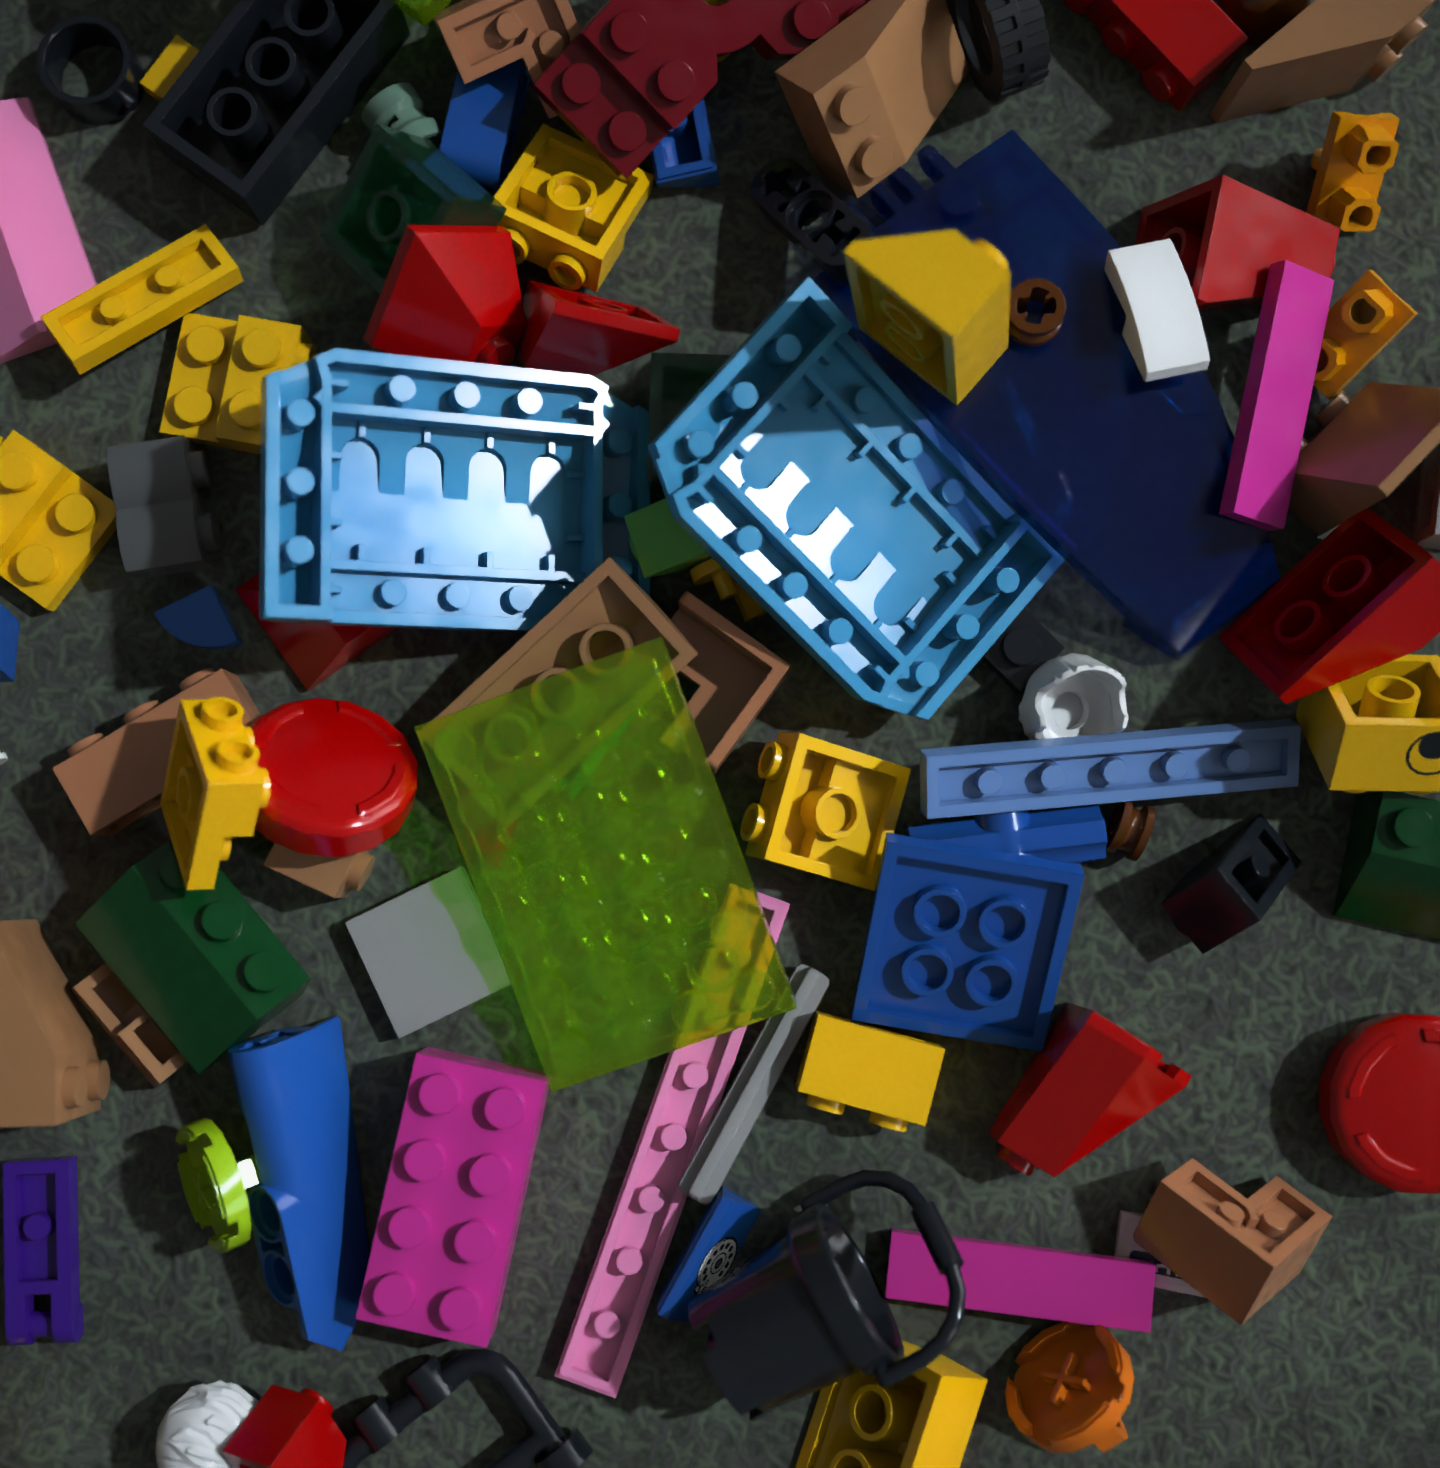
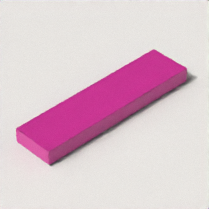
[1219,260,1335,531]
[885,1228,1156,1333]

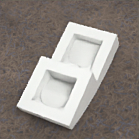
[1104,238,1210,382]

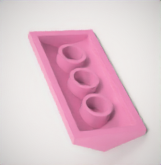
[0,97,97,364]

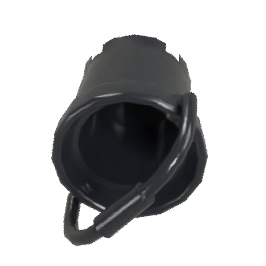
[688,1170,967,1421]

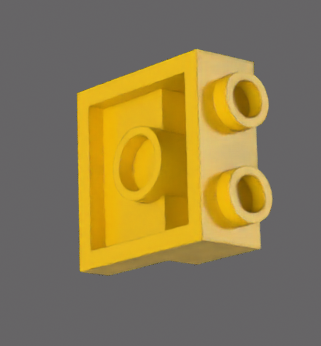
[486,123,655,292]
[159,313,317,454]
[0,429,117,612]
[160,697,270,890]
[740,732,911,891]

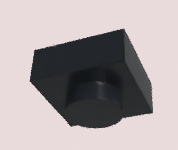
[981,608,1065,694]

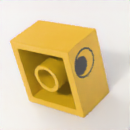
[1296,654,1440,795]

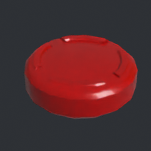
[250,698,418,857]
[1319,1012,1440,1194]

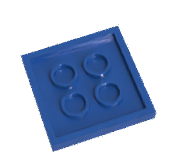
[851,832,1085,1052]

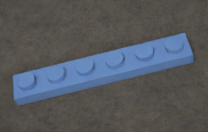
[920,718,1301,819]

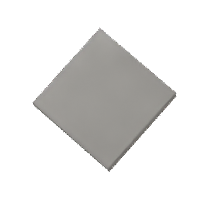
[345,866,517,1039]

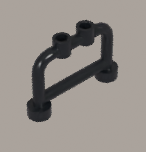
[343,1348,593,1468]

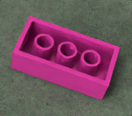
[356,1047,552,1348]

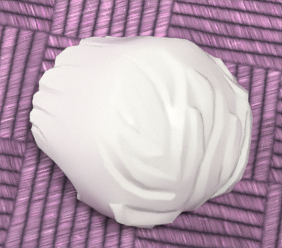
[1018,653,1129,740]
[156,1380,259,1468]

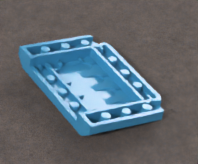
[648,276,1068,720]
[259,348,650,633]

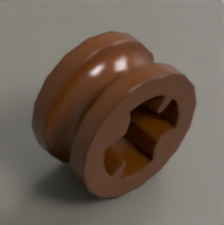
[1009,278,1066,346]
[1106,801,1156,861]

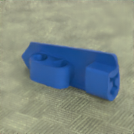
[228,1016,370,1351]

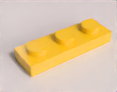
[40,224,244,375]

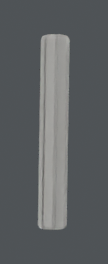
[678,964,830,1205]

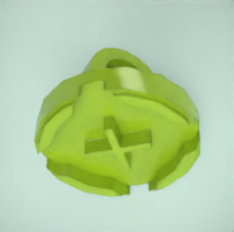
[175,1118,260,1253]

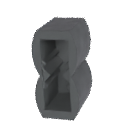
[107,435,221,579]

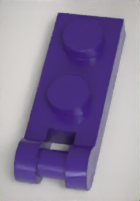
[2,1155,84,1346]

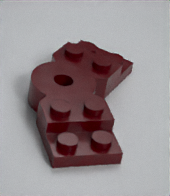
[530,0,871,180]

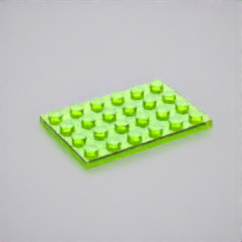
[414,636,797,1092]

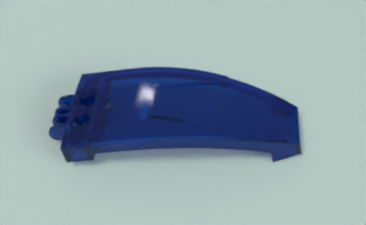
[814,129,1280,661]

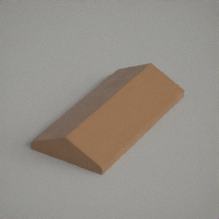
[419,557,698,828]

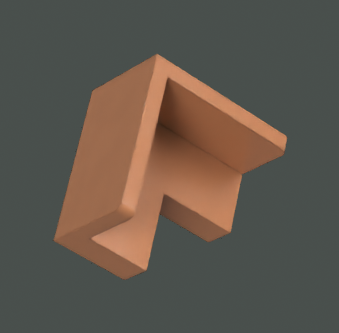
[432,0,580,119]
[663,591,791,775]
[1133,1158,1333,1325]

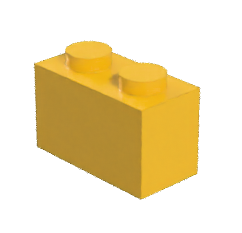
[795,1010,945,1132]

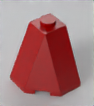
[1134,175,1340,312]
[988,1002,1192,1177]

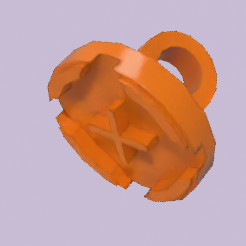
[1005,1321,1135,1453]

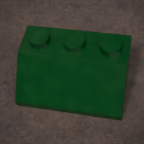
[1333,791,1440,940]
[74,839,311,1077]

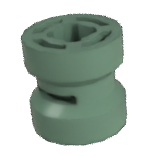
[361,82,443,174]

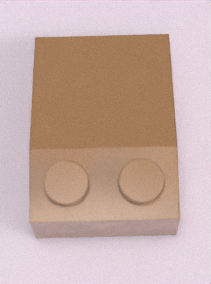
[774,0,970,199]
[1209,0,1436,123]
[1289,382,1440,536]
[0,919,110,1128]

